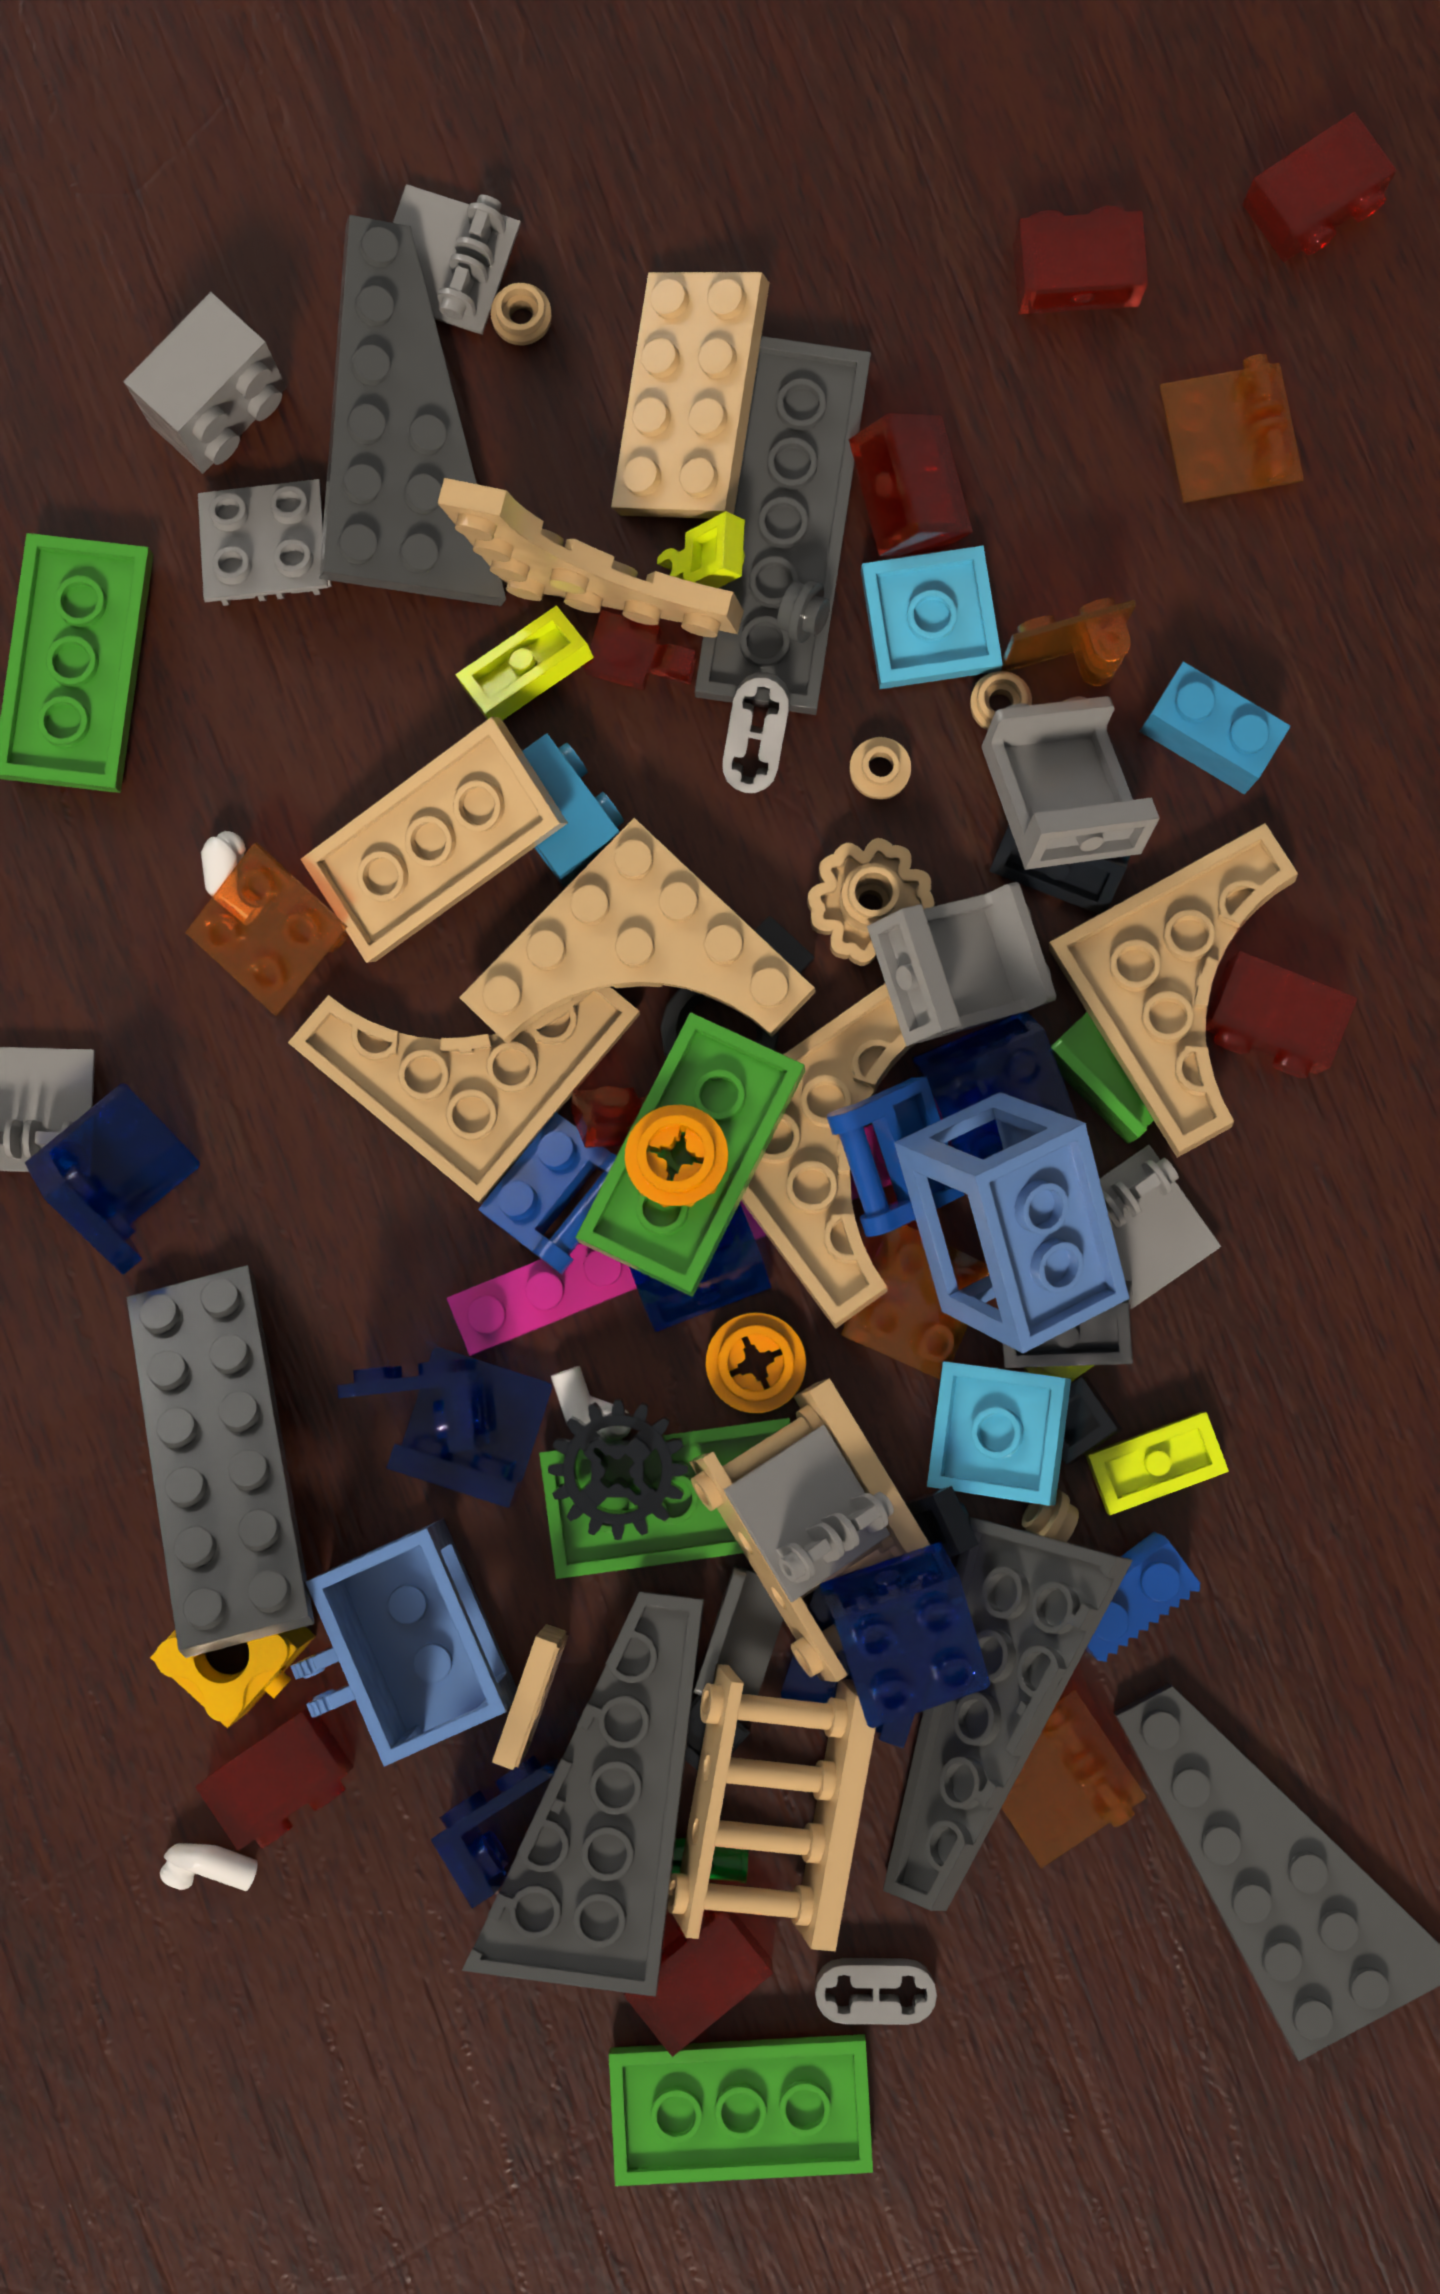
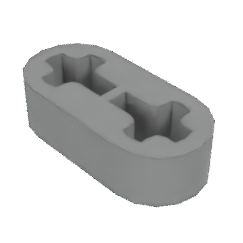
[723,672,790,793]
[814,1958,937,2025]

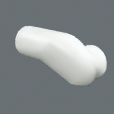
[201,831,266,925]
[551,1366,631,1440]
[160,1843,258,1891]

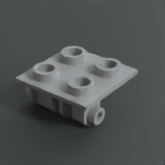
[393,184,521,335]
[198,479,333,606]
[0,1047,96,1174]
[1100,1145,1221,1309]
[724,1425,894,1602]

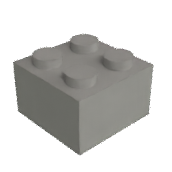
[123,292,286,474]

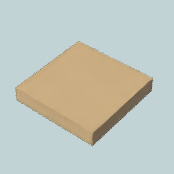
[492,1624,569,1770]

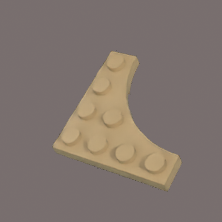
[438,478,744,638]
[459,818,816,1044]
[1049,823,1298,1158]
[741,983,915,1329]
[288,987,640,1204]

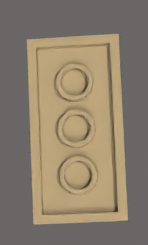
[611,272,770,519]
[300,717,568,963]

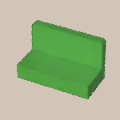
[1042,1012,1154,1144]

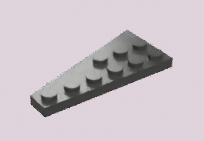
[319,215,506,606]
[883,1517,1133,1911]
[462,1591,704,1997]
[1113,1683,1440,2061]

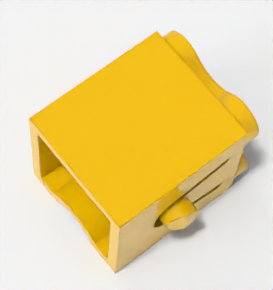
[150,1627,316,1728]

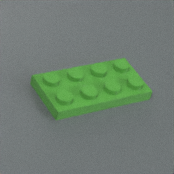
[0,533,154,793]
[575,1012,805,1297]
[539,1418,790,1579]
[609,2034,873,2186]

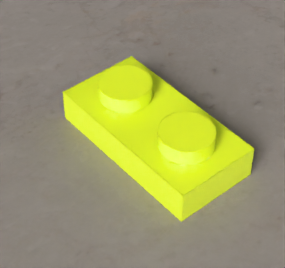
[455,605,594,720]
[1085,1411,1229,1515]

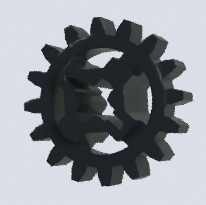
[548,1398,688,1540]

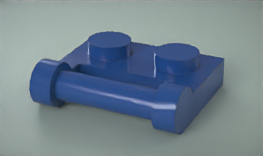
[826,1076,965,1237]
[478,1112,617,1275]

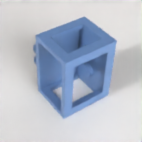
[894,1092,1130,1353]
[290,1518,517,1767]

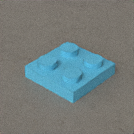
[861,545,1003,689]
[927,1361,1071,1506]

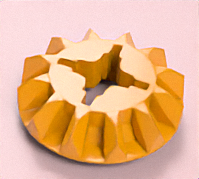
[625,1105,728,1208]
[706,1313,806,1413]

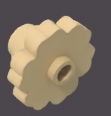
[807,838,935,966]

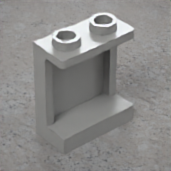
[981,696,1160,870]
[867,882,1056,1046]

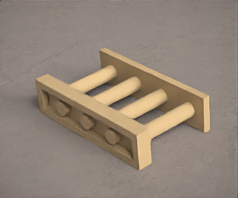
[689,1378,962,1682]
[668,1664,881,1951]

